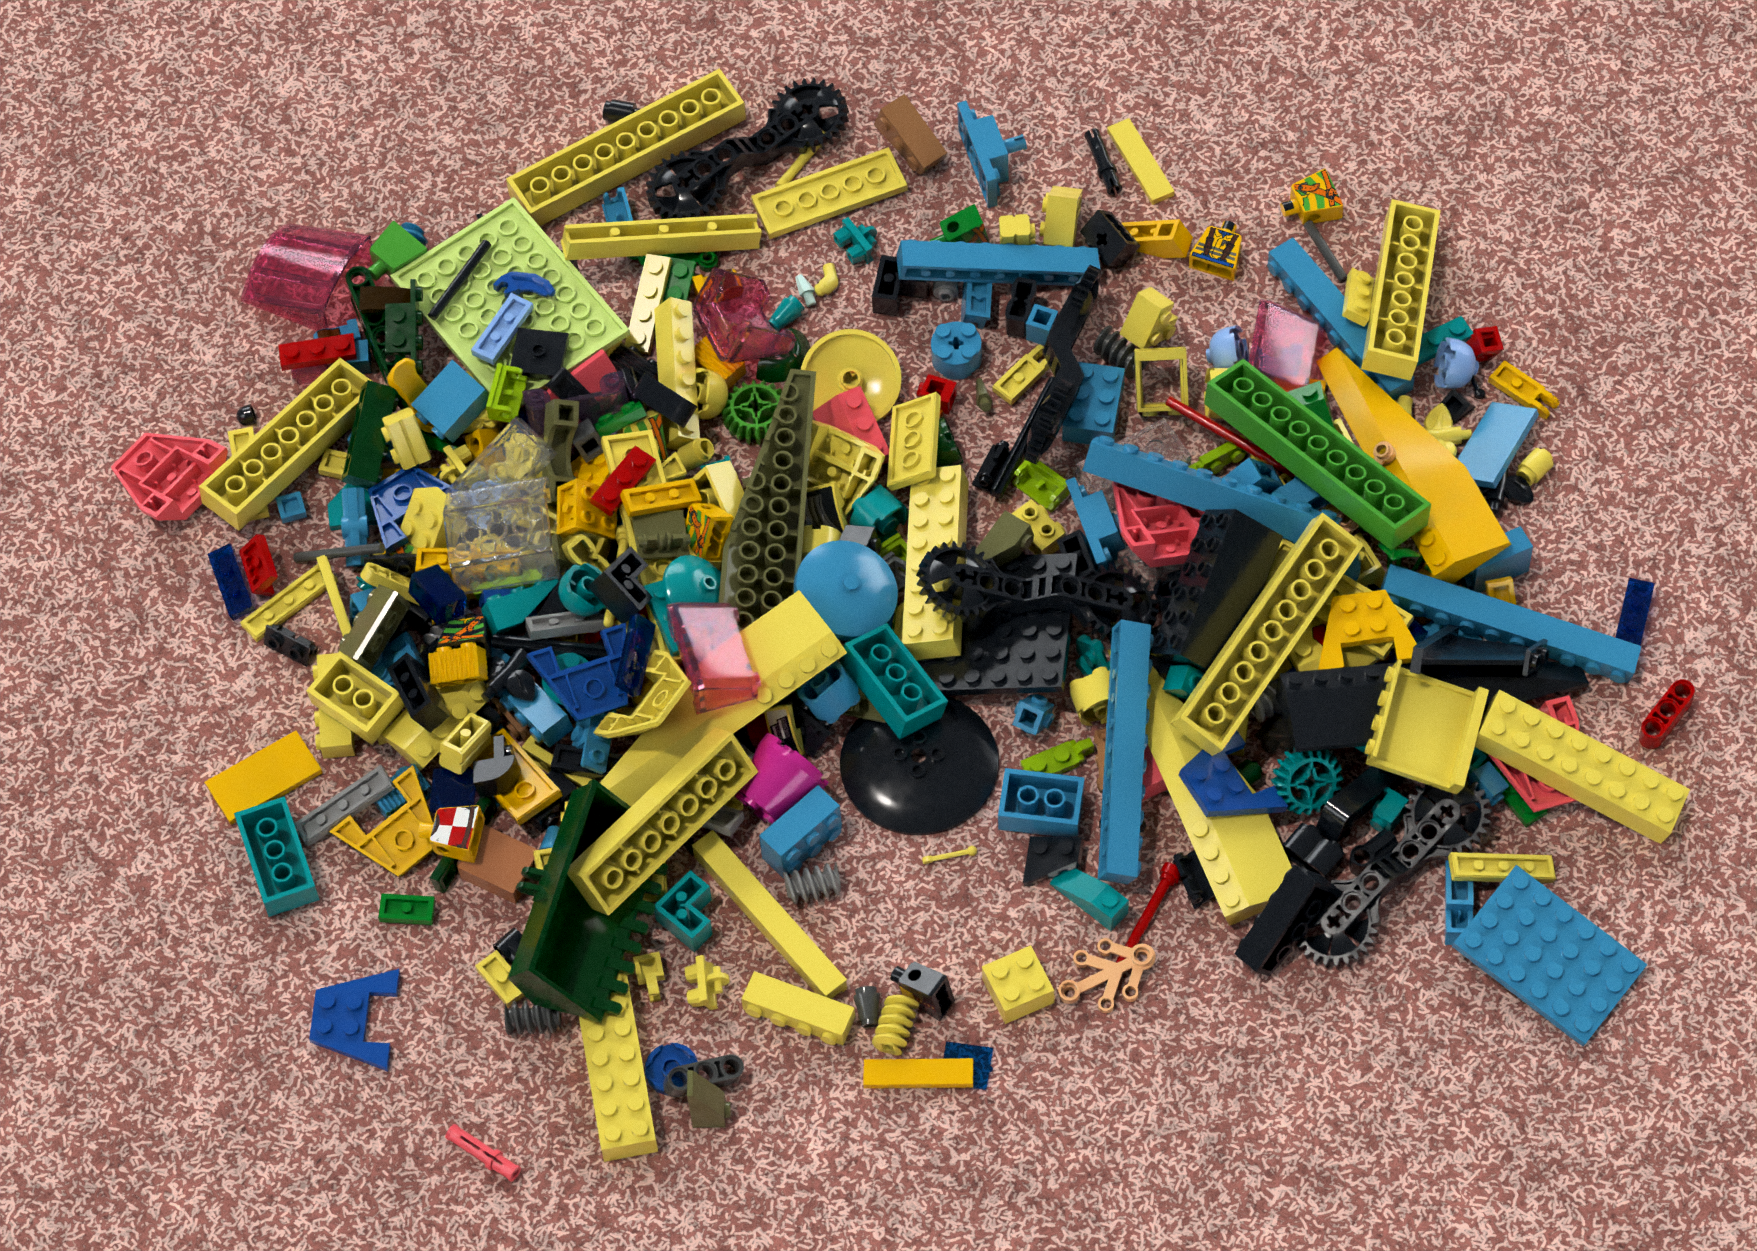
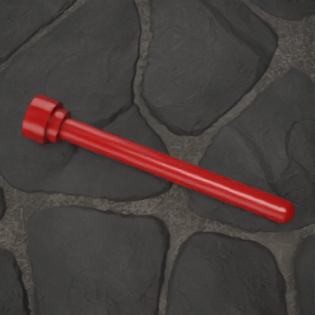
[1116,862,1181,963]

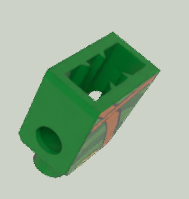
[930,204,990,243]

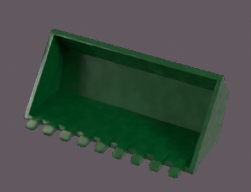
[508,779,674,1023]

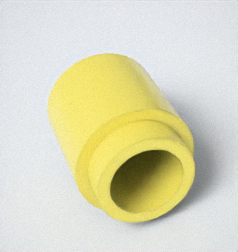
[677,438,714,470]
[1516,448,1554,486]

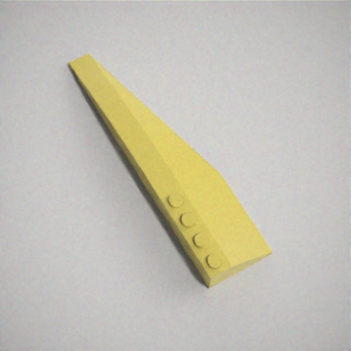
[600,590,847,806]
[1107,649,1292,926]

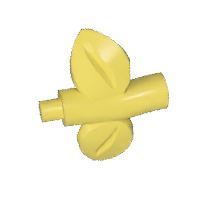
[1423,403,1472,456]

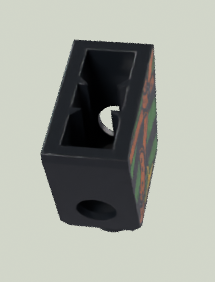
[437,613,492,659]

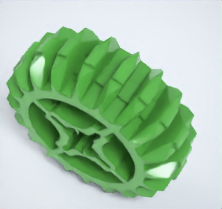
[722,379,782,445]

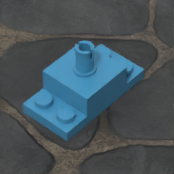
[957,100,1027,208]
[1066,477,1129,571]

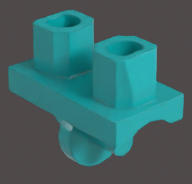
[833,217,877,265]

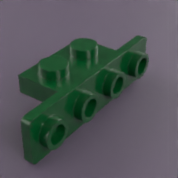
[385,279,423,375]

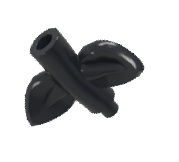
[1478,468,1533,514]
[481,648,536,702]

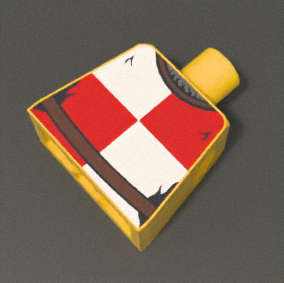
[418,805,485,863]

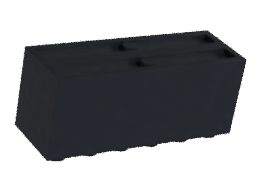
[1150,509,1283,673]

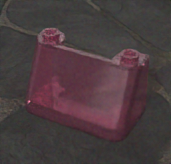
[693,267,797,364]
[1249,299,1324,392]
[666,602,761,715]

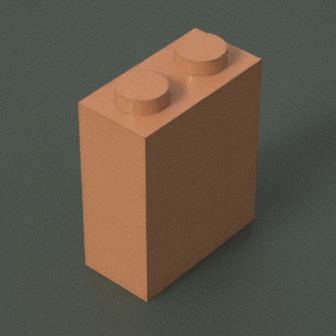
[457,825,538,904]

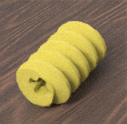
[872,995,919,1056]

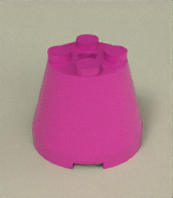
[735,733,829,825]

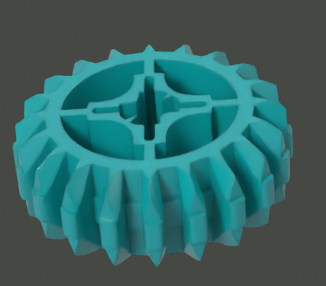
[1271,747,1343,815]

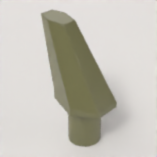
[976,378,993,412]

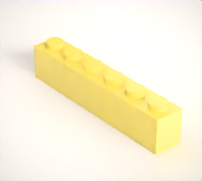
[654,297,700,450]

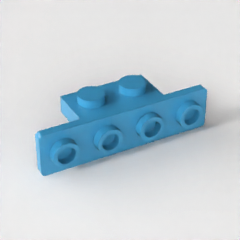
[571,710,616,774]

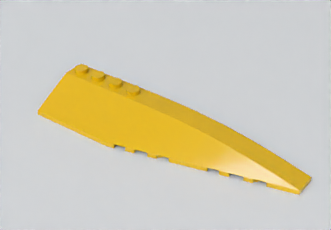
[1316,347,1512,584]

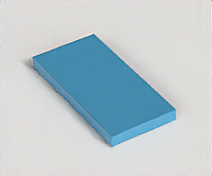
[1458,402,1539,489]

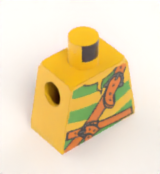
[1280,168,1343,225]
[683,503,733,561]

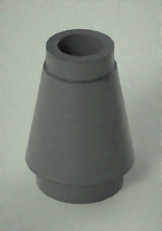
[853,986,880,1028]

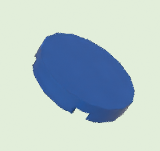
[645,1043,699,1096]

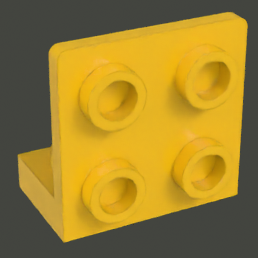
[556,478,617,540]

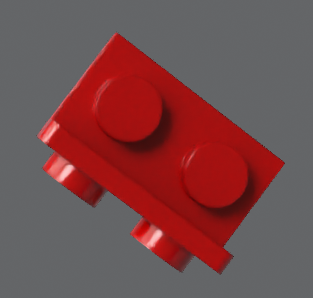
[239,534,278,596]

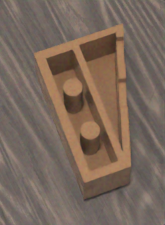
[874,94,947,175]

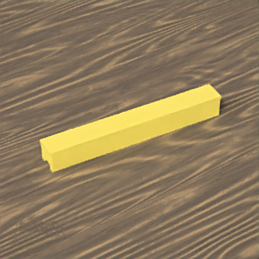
[561,214,762,260]
[692,830,847,999]

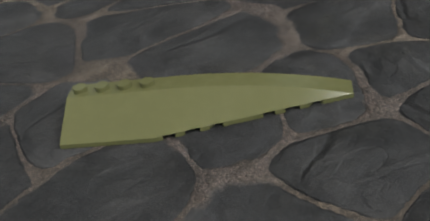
[715,369,816,646]

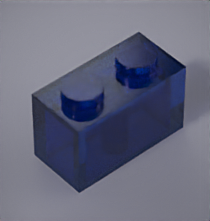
[408,564,467,625]

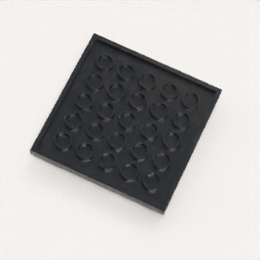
[916,553,1080,696]

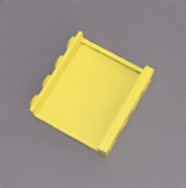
[1364,659,1489,795]

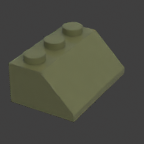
[338,584,411,672]

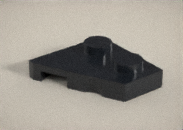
[1023,836,1084,887]

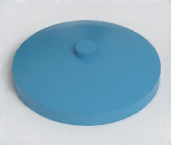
[794,540,898,641]

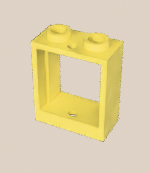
[1134,346,1189,416]

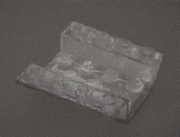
[443,476,561,595]

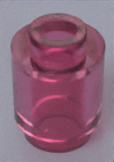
[291,364,328,384]

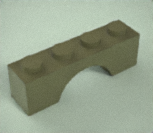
[541,399,579,507]

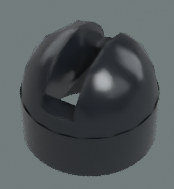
[236,404,257,426]

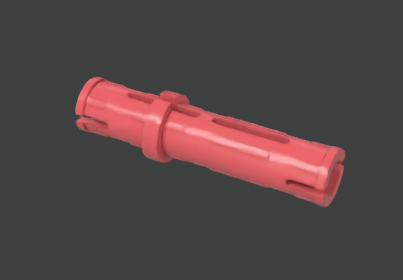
[445,1124,521,1182]

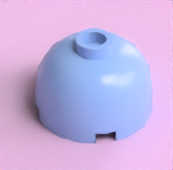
[1206,325,1249,368]
[1434,337,1479,389]

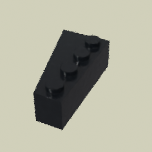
[1234,865,1342,977]

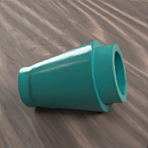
[768,295,805,332]

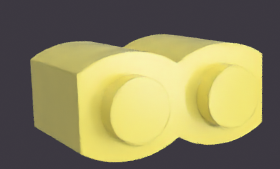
[562,534,610,572]

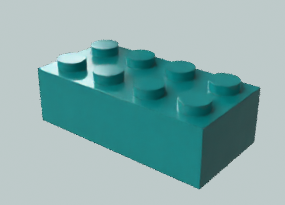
[839,623,948,739]
[234,796,320,917]

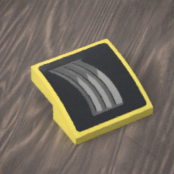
[804,481,848,533]

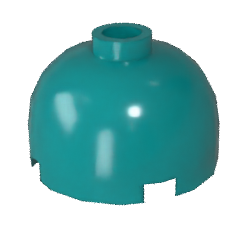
[558,563,605,617]

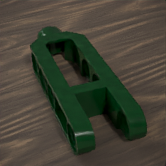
[345,266,409,410]

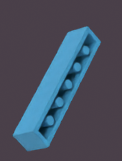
[485,638,574,748]

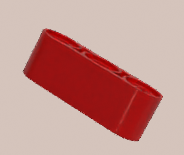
[1639,679,1695,749]

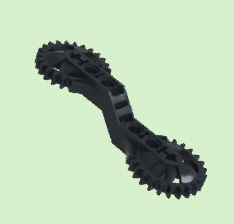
[646,78,849,219]
[1024,265,1102,465]
[916,541,1159,643]
[1297,776,1492,969]

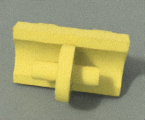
[439,444,485,493]
[685,955,730,1010]

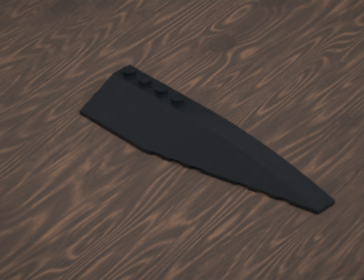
[1276,661,1588,752]

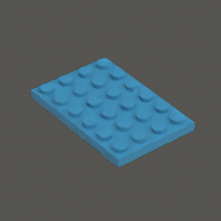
[1452,865,1648,1047]

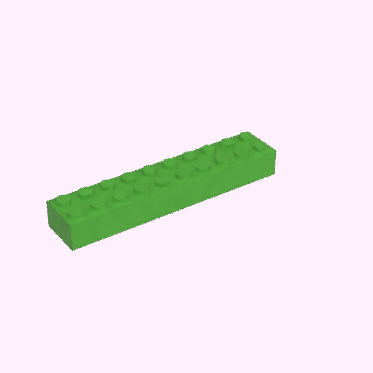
[1204,359,1431,551]

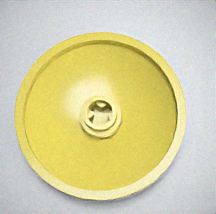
[801,329,901,423]

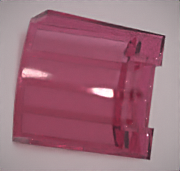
[241,223,373,331]

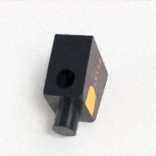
[890,962,955,1021]

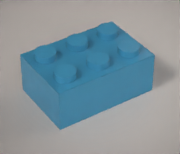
[1062,362,1125,445]
[998,768,1085,837]
[759,785,842,879]

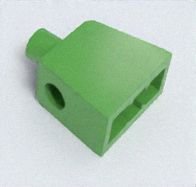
[368,221,428,281]

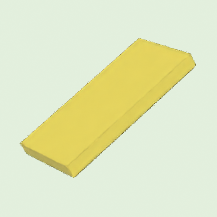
[887,392,941,491]

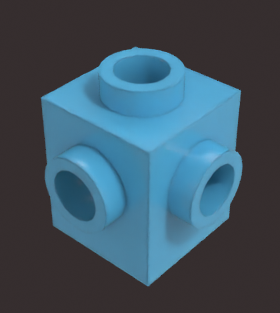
[1012,694,1054,735]

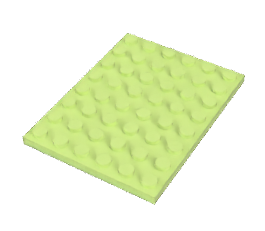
[390,197,630,406]

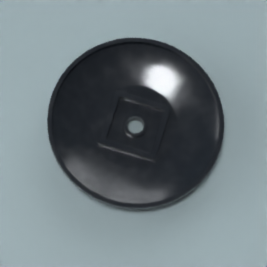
[840,696,998,835]

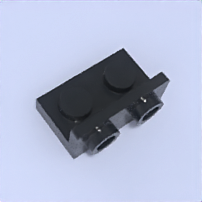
[786,699,836,757]

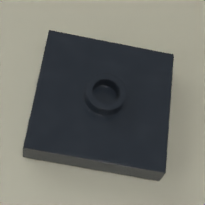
[510,328,569,380]

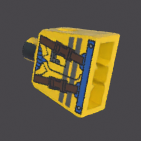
[1189,221,1242,281]

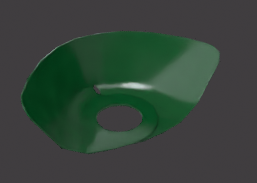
[756,328,810,383]

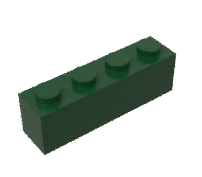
[341,380,399,489]

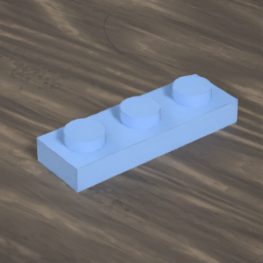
[471,293,534,365]

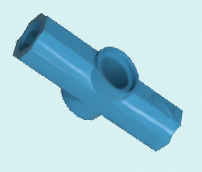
[341,488,370,567]

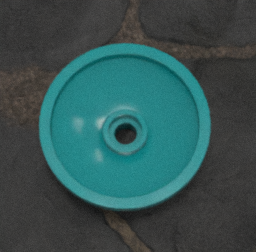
[662,555,721,629]

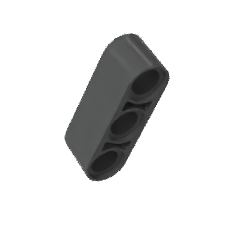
[663,1054,744,1097]

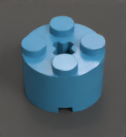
[931,321,982,380]
[797,661,860,724]

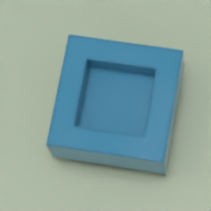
[275,491,307,524]

